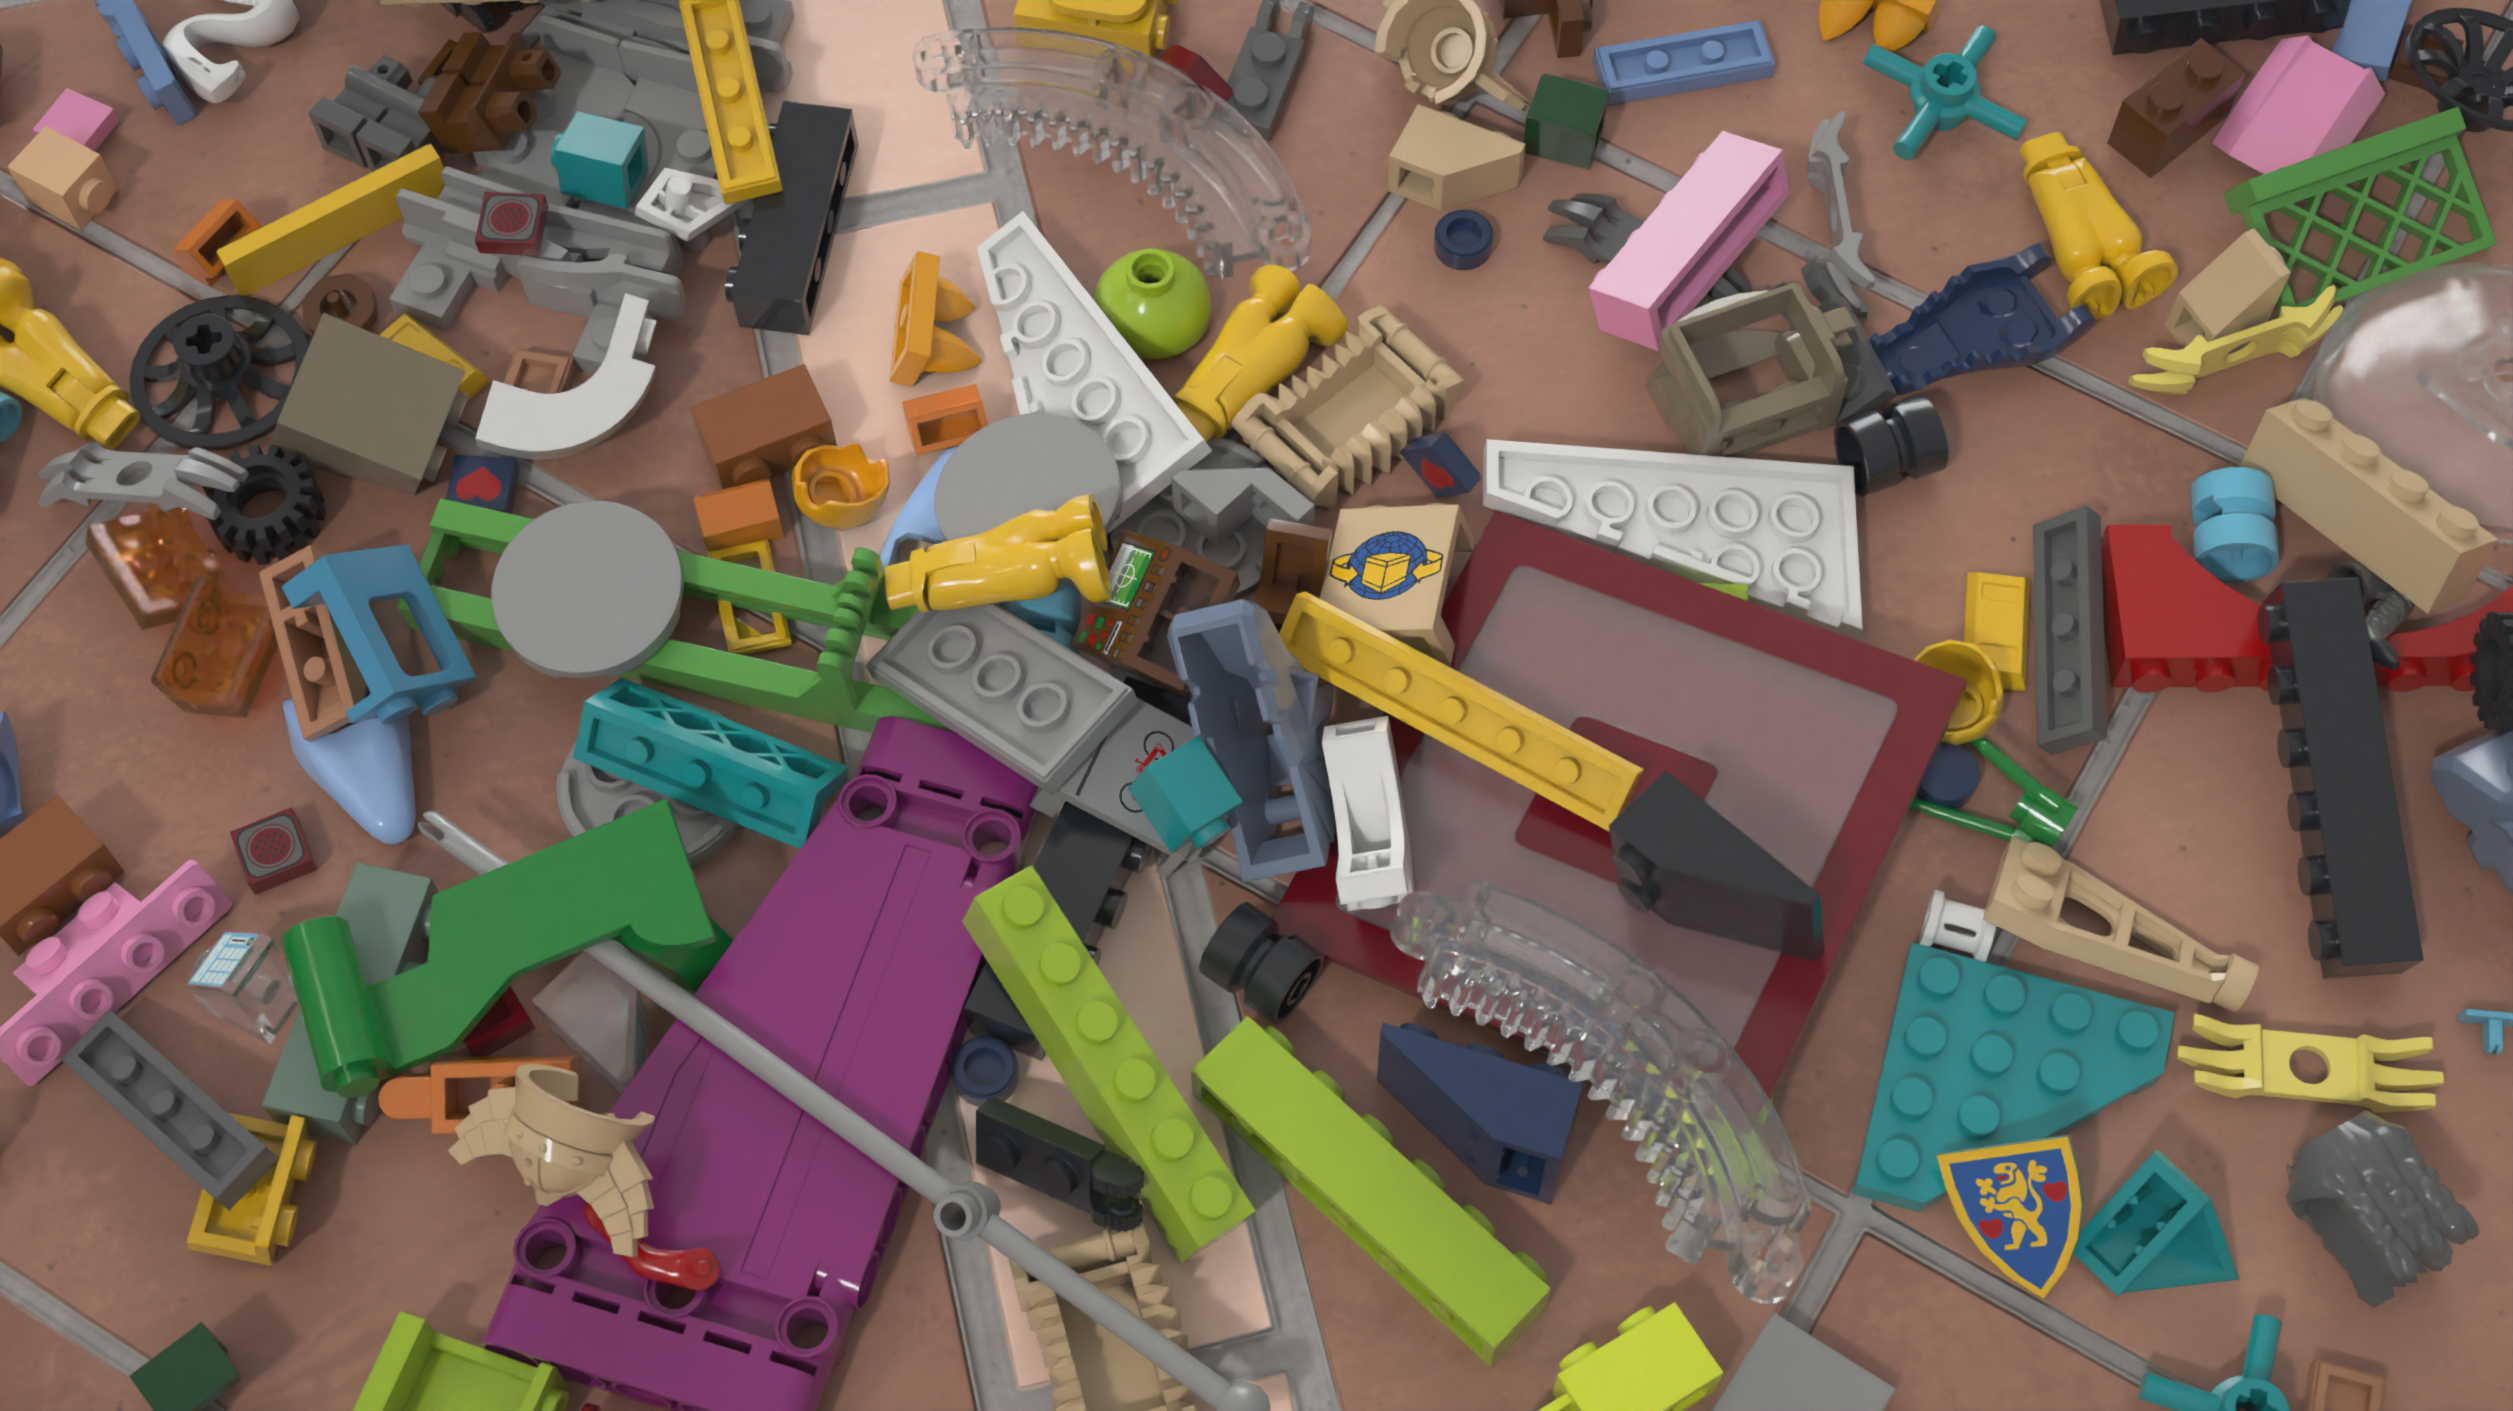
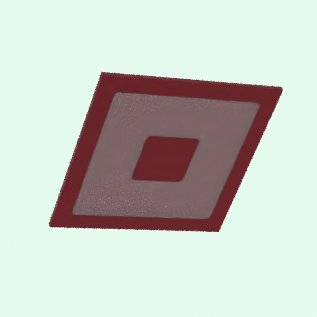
[1272,510,1968,1139]

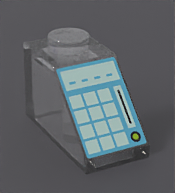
[186,930,298,1044]
[532,951,648,1095]

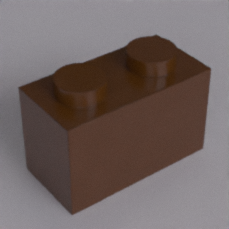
[2107,38,2246,178]

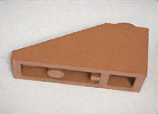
[259,545,366,742]

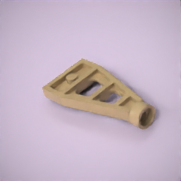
[1983,835,2259,1013]

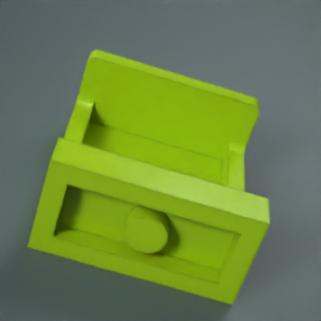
[352,1311,569,1411]

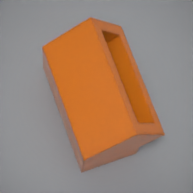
[172,199,262,288]
[902,383,988,456]
[693,478,785,551]

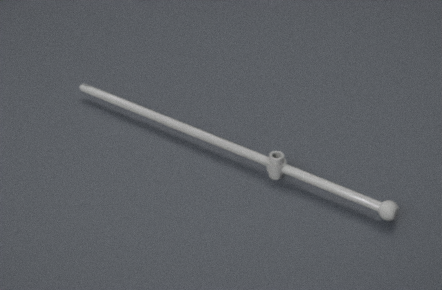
[418,811,1271,1411]

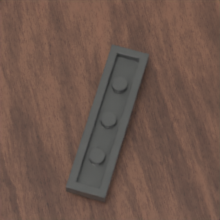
[2033,506,2107,755]
[61,1009,279,1211]

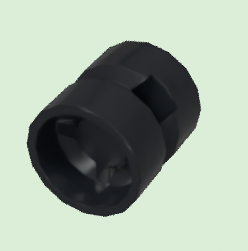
[1834,394,1948,497]
[1199,902,1325,1025]

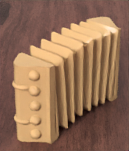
[1231,305,1466,510]
[1008,1222,1196,1411]

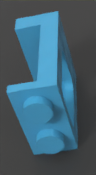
[281,544,476,725]

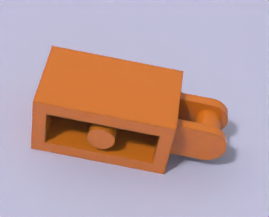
[378,1054,582,1134]

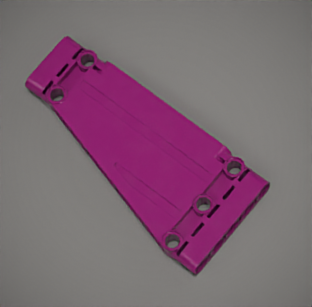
[481,716,1038,1411]

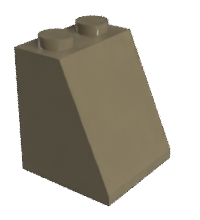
[271,312,469,495]

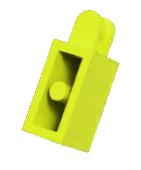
[1538,1302,1724,1411]

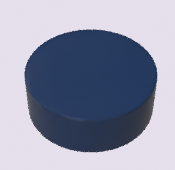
[1434,210,1494,270]
[1916,743,1980,809]
[951,1036,1019,1107]

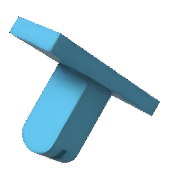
[2457,1009,2513,1055]

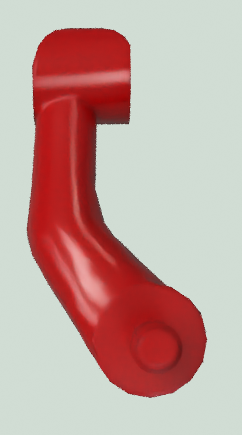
[583,1202,720,1290]

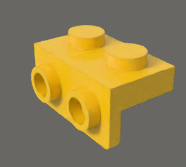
[186,1112,317,1266]

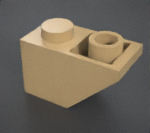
[1388,104,1526,211]
[2165,228,2291,354]

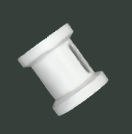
[1919,889,1997,962]

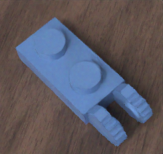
[94,0,197,126]

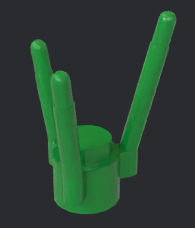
[1909,737,2079,848]

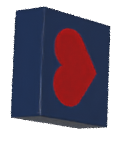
[1400,432,1482,498]
[446,455,520,514]

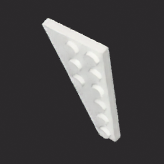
[977,211,1212,535]
[1483,439,1863,640]

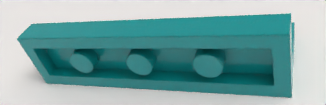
[573,677,849,849]

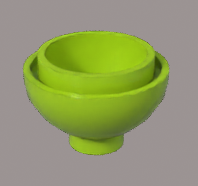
[1093,248,1212,359]

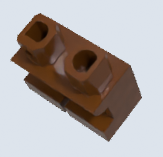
[417,32,561,154]

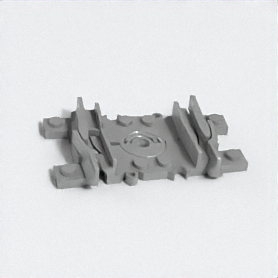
[389,0,794,373]

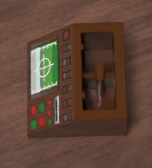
[1070,530,1241,698]

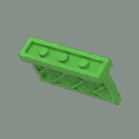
[2223,107,2498,314]

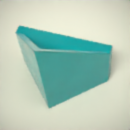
[2073,1150,2240,1296]

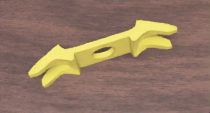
[2128,285,2344,395]
[2176,1014,2444,1113]

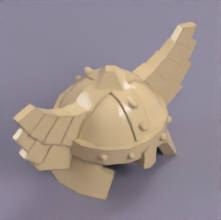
[1375,0,1532,113]
[448,1064,655,1257]

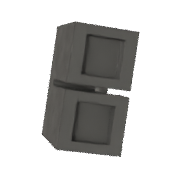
[308,55,444,172]

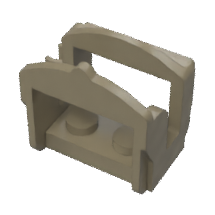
[1647,283,1857,458]

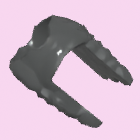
[2286,1110,2479,1307]

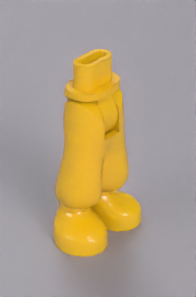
[2019,132,2178,320]
[1172,265,1349,443]
[0,267,140,450]
[885,493,1112,613]

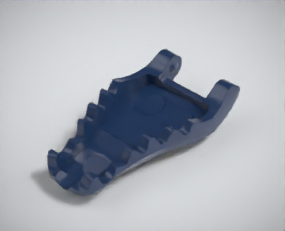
[1869,243,2097,395]

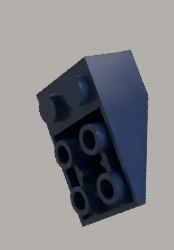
[1377,1023,1584,1205]

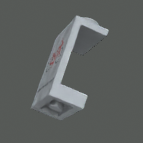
[1030,698,1206,878]

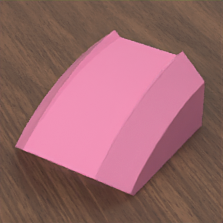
[2213,35,2385,174]

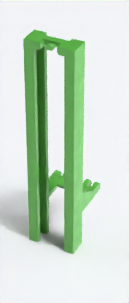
[397,498,956,733]

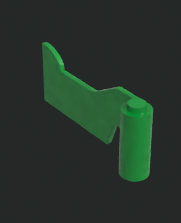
[281,799,717,1098]

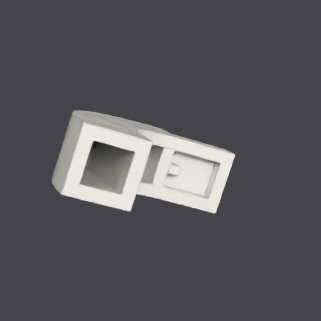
[475,293,657,460]
[1322,716,1414,911]

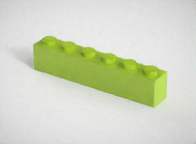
[962,865,1256,1264]
[1191,1016,1551,1368]

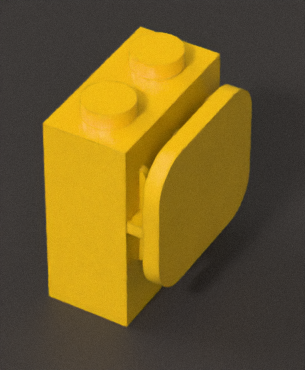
[1014,0,1179,71]

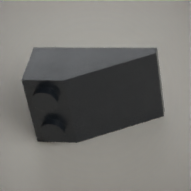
[1609,770,1824,961]

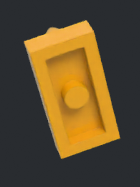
[1818,0,1939,52]
[890,250,982,387]

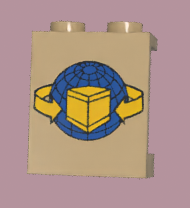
[1320,503,1476,666]

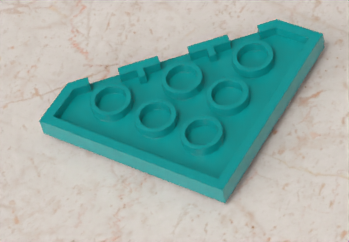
[1852,942,2175,1212]

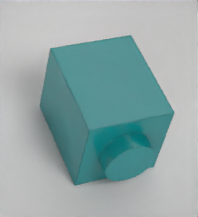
[551,111,649,209]
[1128,737,1243,854]

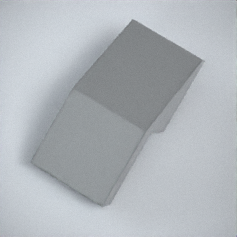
[1172,468,1315,546]

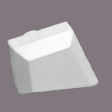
[635,168,751,242]

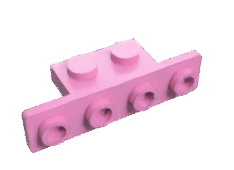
[0,860,233,1086]

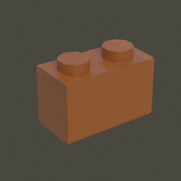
[690,364,837,489]
[0,794,124,956]

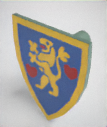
[1937,1135,2084,1299]

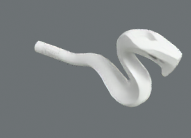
[162,0,300,104]

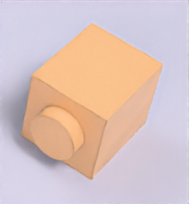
[7,126,118,230]

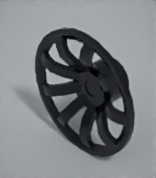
[2406,8,2513,132]
[129,295,309,450]

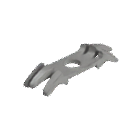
[1807,111,1875,318]
[38,441,249,520]

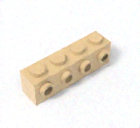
[2239,397,2498,614]

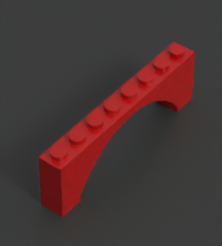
[2101,524,2513,693]

